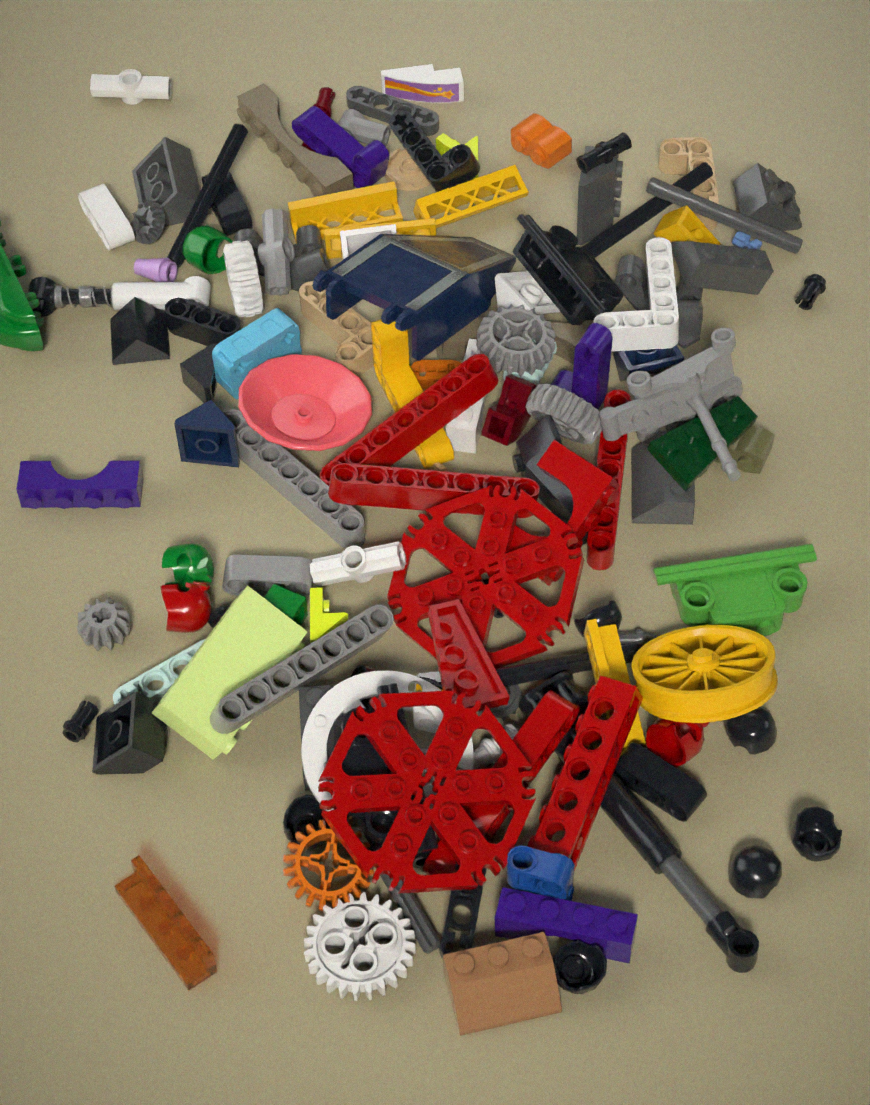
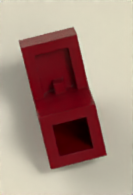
[481,374,536,446]

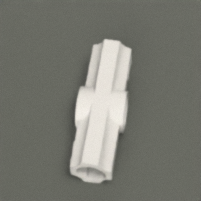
[90,69,172,105]
[310,541,406,587]

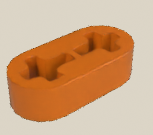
[410,360,461,389]

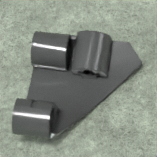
[234,225,331,292]
[616,255,703,349]

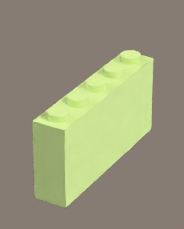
[152,585,307,760]

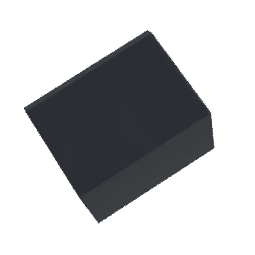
[110,297,170,365]

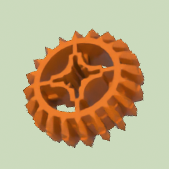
[283,820,374,911]

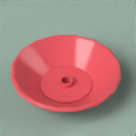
[238,354,372,451]

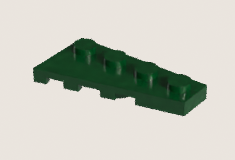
[647,396,758,492]

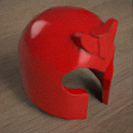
[161,581,212,633]
[646,718,709,767]

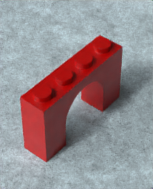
[509,440,619,586]

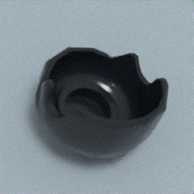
[574,600,622,637]
[725,706,777,755]
[283,794,331,850]
[790,806,842,862]
[728,844,782,899]
[553,940,607,994]

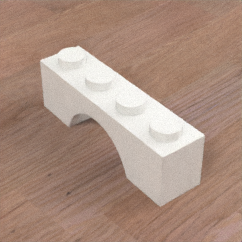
[446,339,496,454]

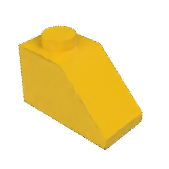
[653,205,721,245]

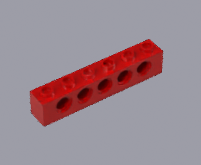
[527,675,643,871]

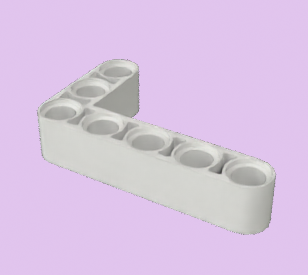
[594,237,679,351]

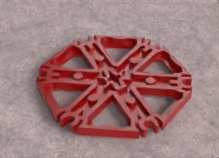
[387,485,584,669]
[318,690,536,894]

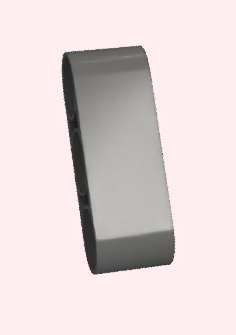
[222,555,313,597]

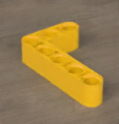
[371,319,454,469]

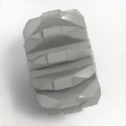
[77,597,131,651]

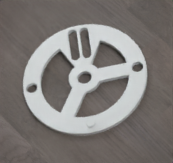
[301,670,474,833]

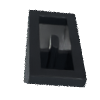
[180,344,218,403]

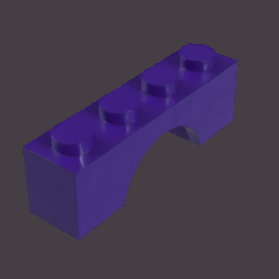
[16,461,144,509]
[495,887,638,964]

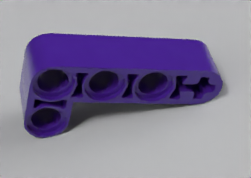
[292,106,389,188]
[550,323,613,410]

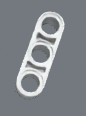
[78,184,135,251]

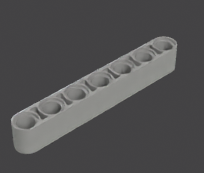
[223,409,366,549]
[210,604,394,734]

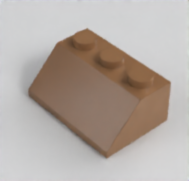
[443,932,562,1036]

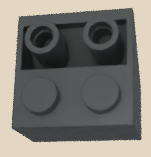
[733,163,802,231]

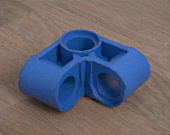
[506,845,575,901]

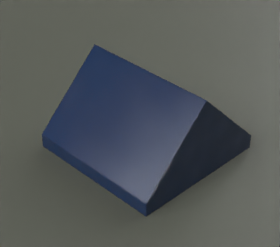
[612,345,684,381]
[174,400,240,468]

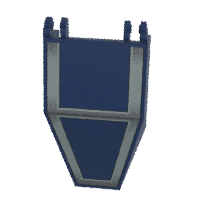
[312,234,516,361]

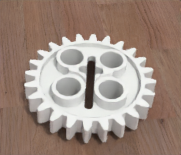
[304,892,416,1001]

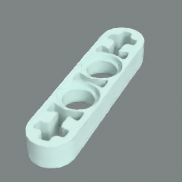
[113,639,205,705]

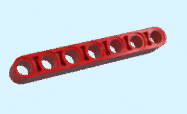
[320,354,499,486]
[586,389,631,571]
[328,463,540,518]
[423,690,580,875]

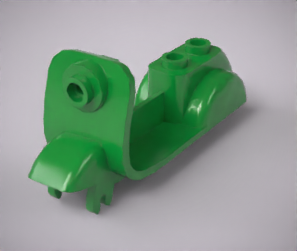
[0,221,44,352]

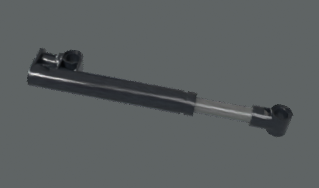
[518,671,759,973]

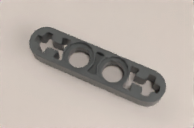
[346,86,439,136]

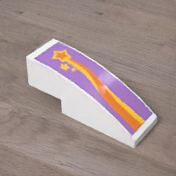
[381,64,464,103]

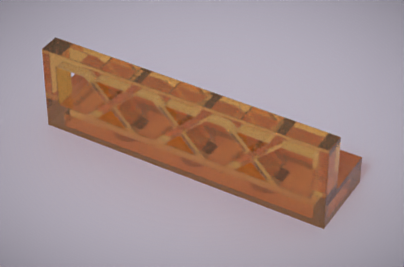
[114,855,217,991]

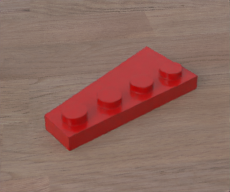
[428,599,510,712]

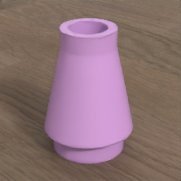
[134,258,177,282]

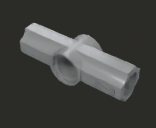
[258,208,295,296]

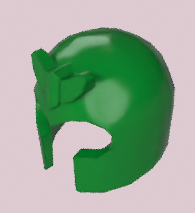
[183,225,234,275]
[162,543,214,591]

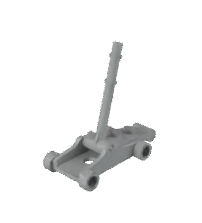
[599,328,743,481]

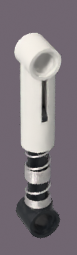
[28,276,211,317]

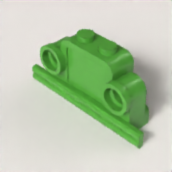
[653,544,817,636]

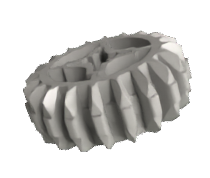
[476,304,555,378]
[525,383,602,444]

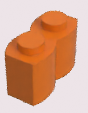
[511,113,572,169]

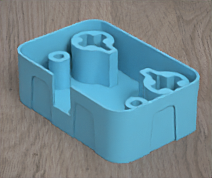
[212,308,302,399]

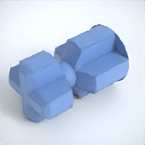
[732,231,763,250]

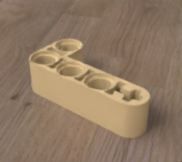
[658,137,719,232]
[299,281,374,377]

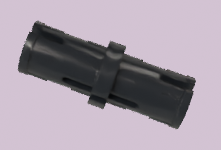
[576,132,632,173]

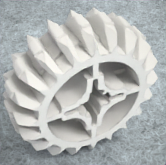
[223,240,263,318]

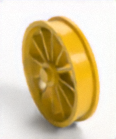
[632,625,778,723]

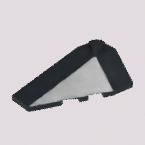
[512,415,588,545]

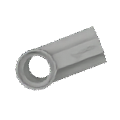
[337,109,391,147]

